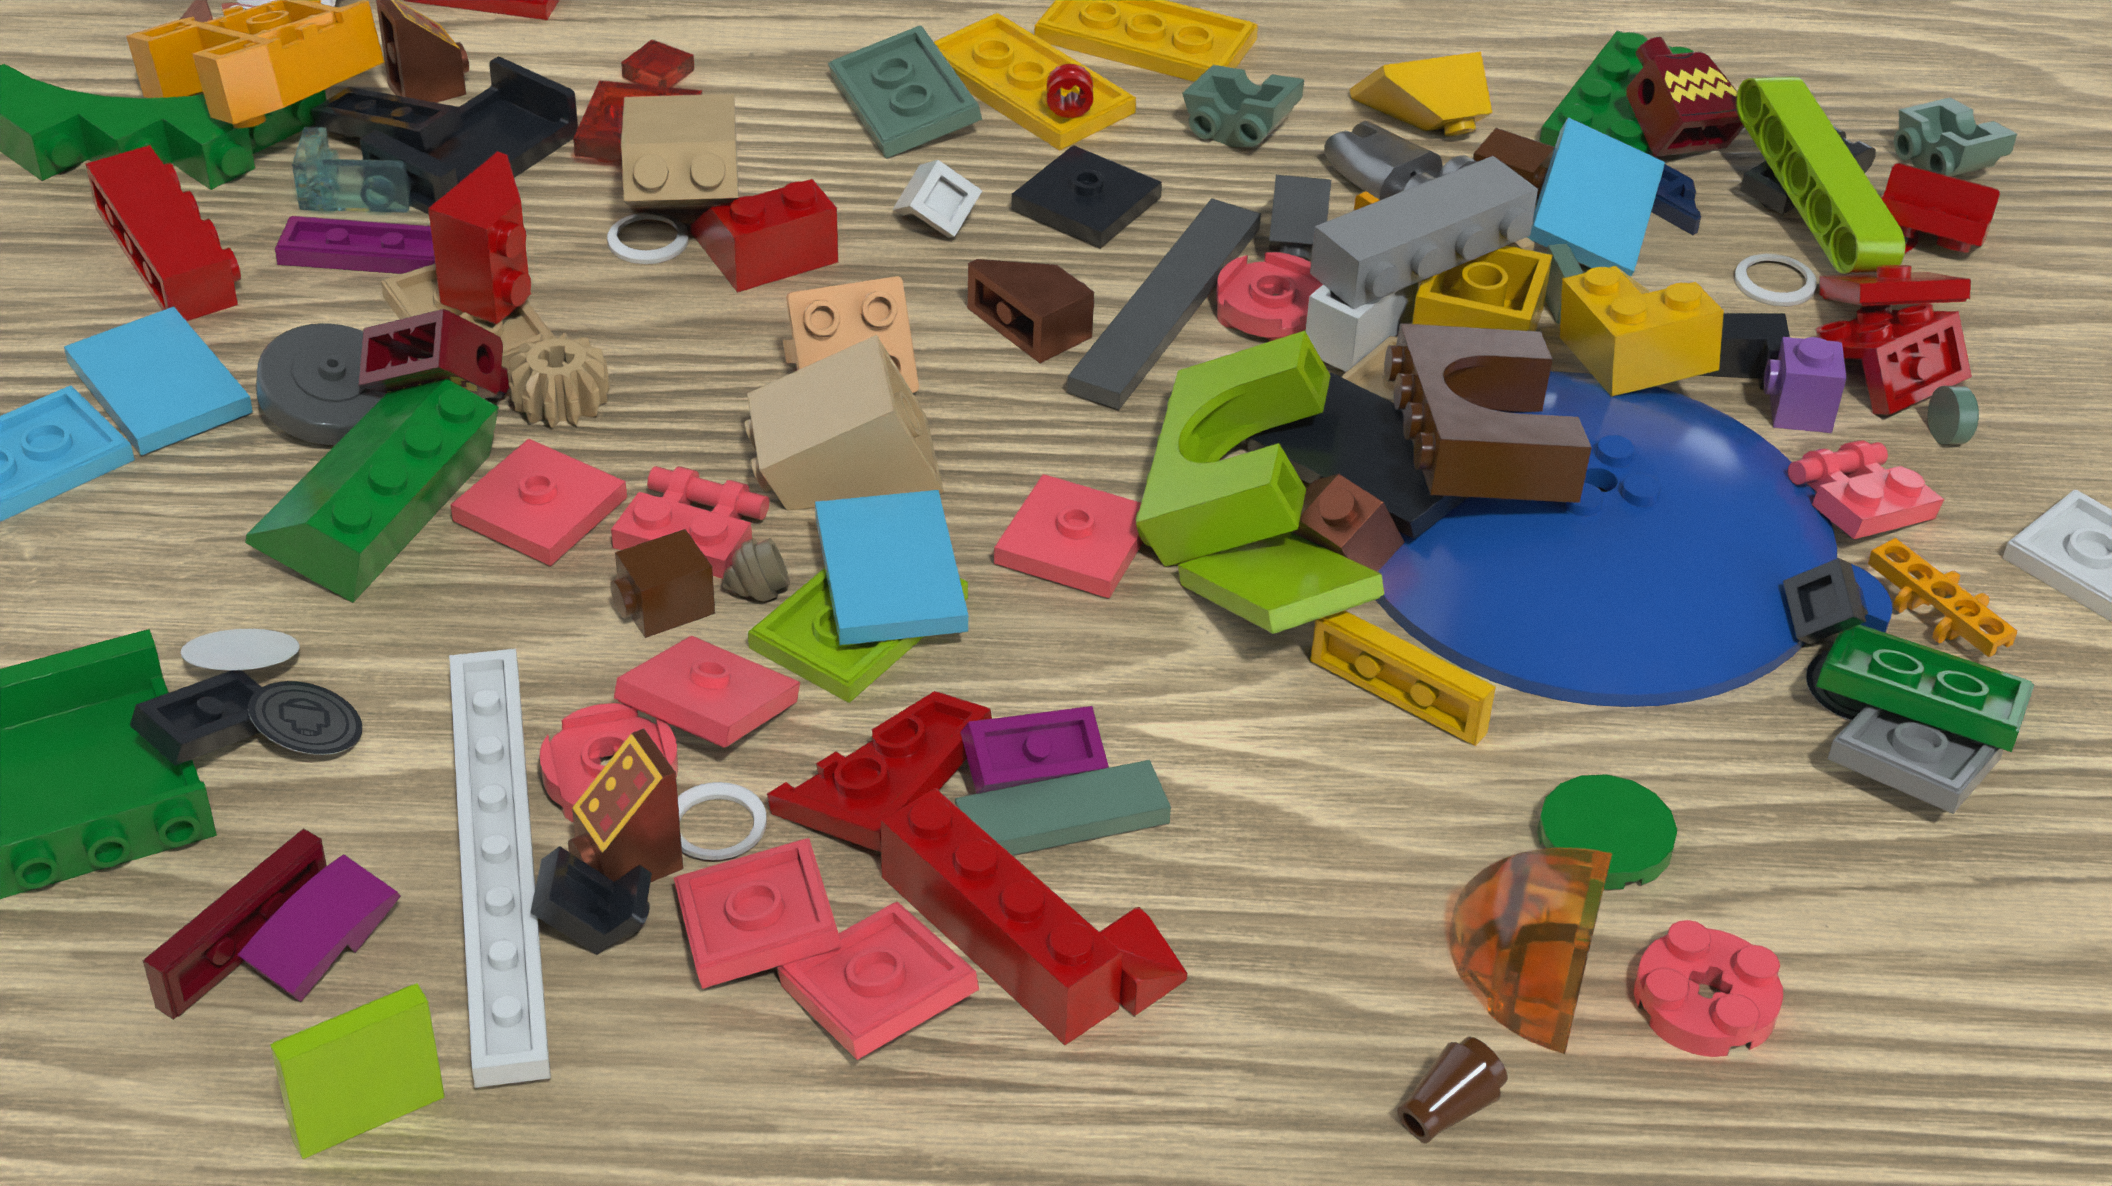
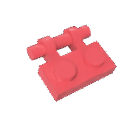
[1788,440,1944,539]
[611,466,770,579]

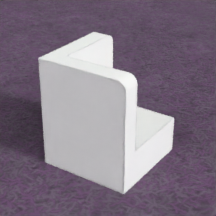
[893,160,983,238]

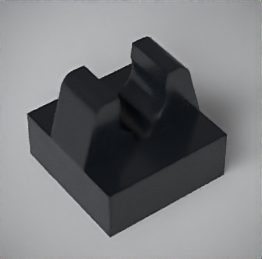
[1783,558,1868,644]

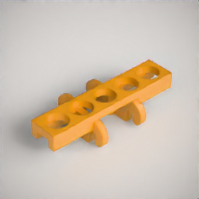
[1868,538,2018,657]

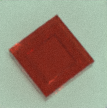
[621,39,695,94]

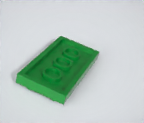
[1539,31,1694,155]

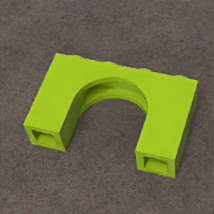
[1136,331,1331,567]

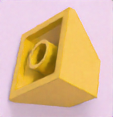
[1350,51,1492,136]

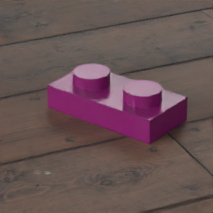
[961,706,1109,794]

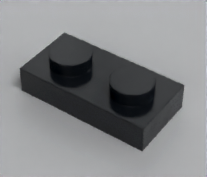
[130,670,261,766]

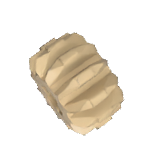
[508,332,610,428]

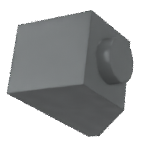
[1269,174,1332,261]

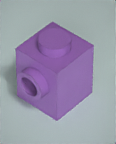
[1764,337,1846,433]

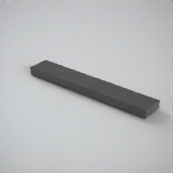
[1067,198,1261,410]

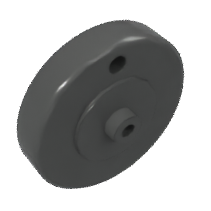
[256,323,386,445]

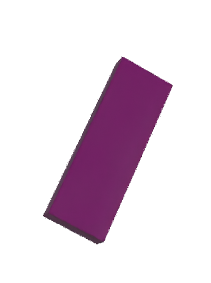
[275,216,435,274]

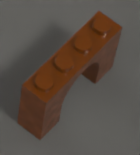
[1384,323,1592,503]

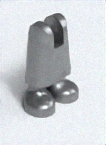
[1324,120,1476,200]

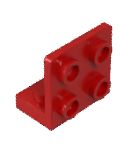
[1814,304,1972,415]

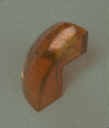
[1449,848,1612,1054]

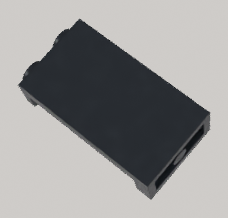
[360,56,579,215]

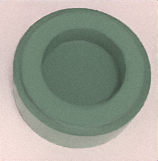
[1928,385,1979,444]

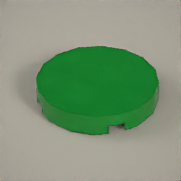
[1537,774,1678,890]

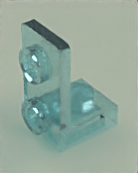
[292,127,411,213]

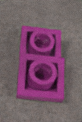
[238,854,401,1002]

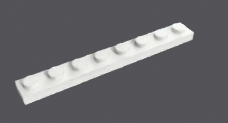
[449,649,551,1088]

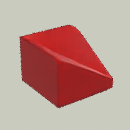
[1100,907,1188,1016]

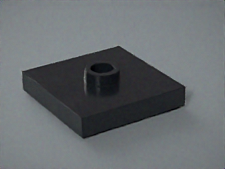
[1011,145,1162,248]

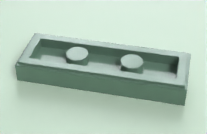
[955,760,1171,855]

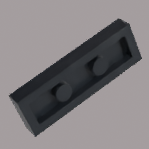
[311,86,464,152]

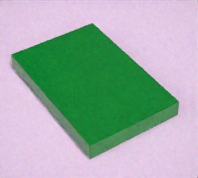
[1816,624,2034,752]

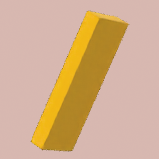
[1310,610,1496,746]

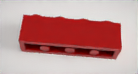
[86,145,241,321]
[881,788,1123,1045]

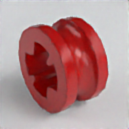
[1046,64,1094,118]

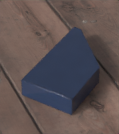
[1651,164,1701,235]

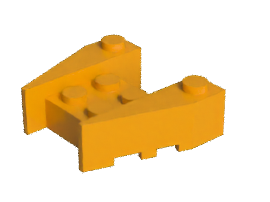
[126,0,384,128]

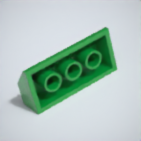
[245,378,499,603]

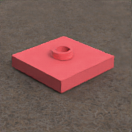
[450,439,627,566]
[994,474,1143,598]
[614,635,800,748]
[673,838,842,989]
[777,901,979,1060]

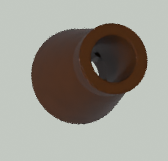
[1397,1037,1508,1143]

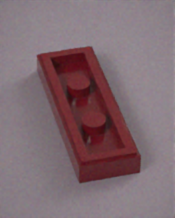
[143,828,327,1020]

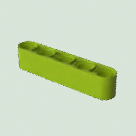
[1736,76,1905,274]

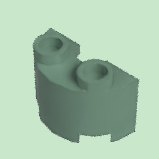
[1182,65,1304,147]
[1894,97,2017,177]

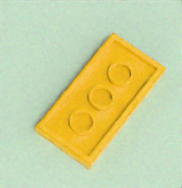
[1034,0,1258,82]
[934,12,1136,151]

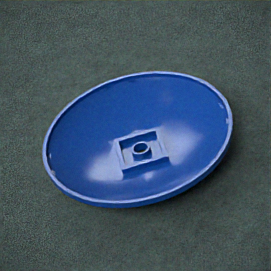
[1376,371,1837,707]

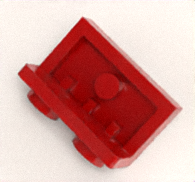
[1880,163,2000,253]

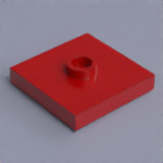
[1819,265,1971,306]

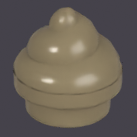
[721,538,790,601]

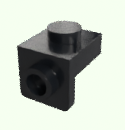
[530,846,652,955]

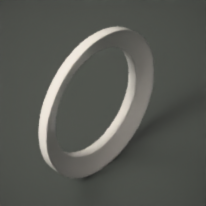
[607,212,689,264]
[1735,254,1817,306]
[678,782,767,860]

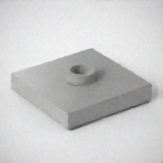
[1828,704,2003,814]

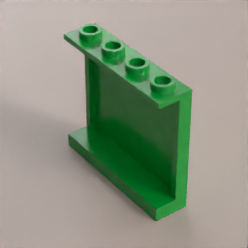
[0,629,217,899]

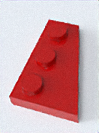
[767,691,992,852]

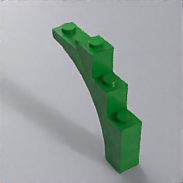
[0,64,327,190]

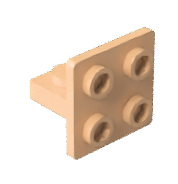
[783,276,919,393]

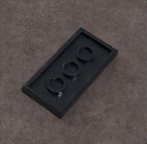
[1246,372,1468,539]

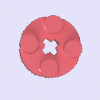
[1216,252,1323,341]
[540,703,678,822]
[1634,920,1783,1057]

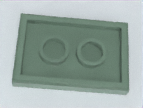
[828,25,982,159]

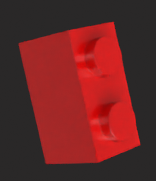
[428,151,531,324]
[691,179,838,292]

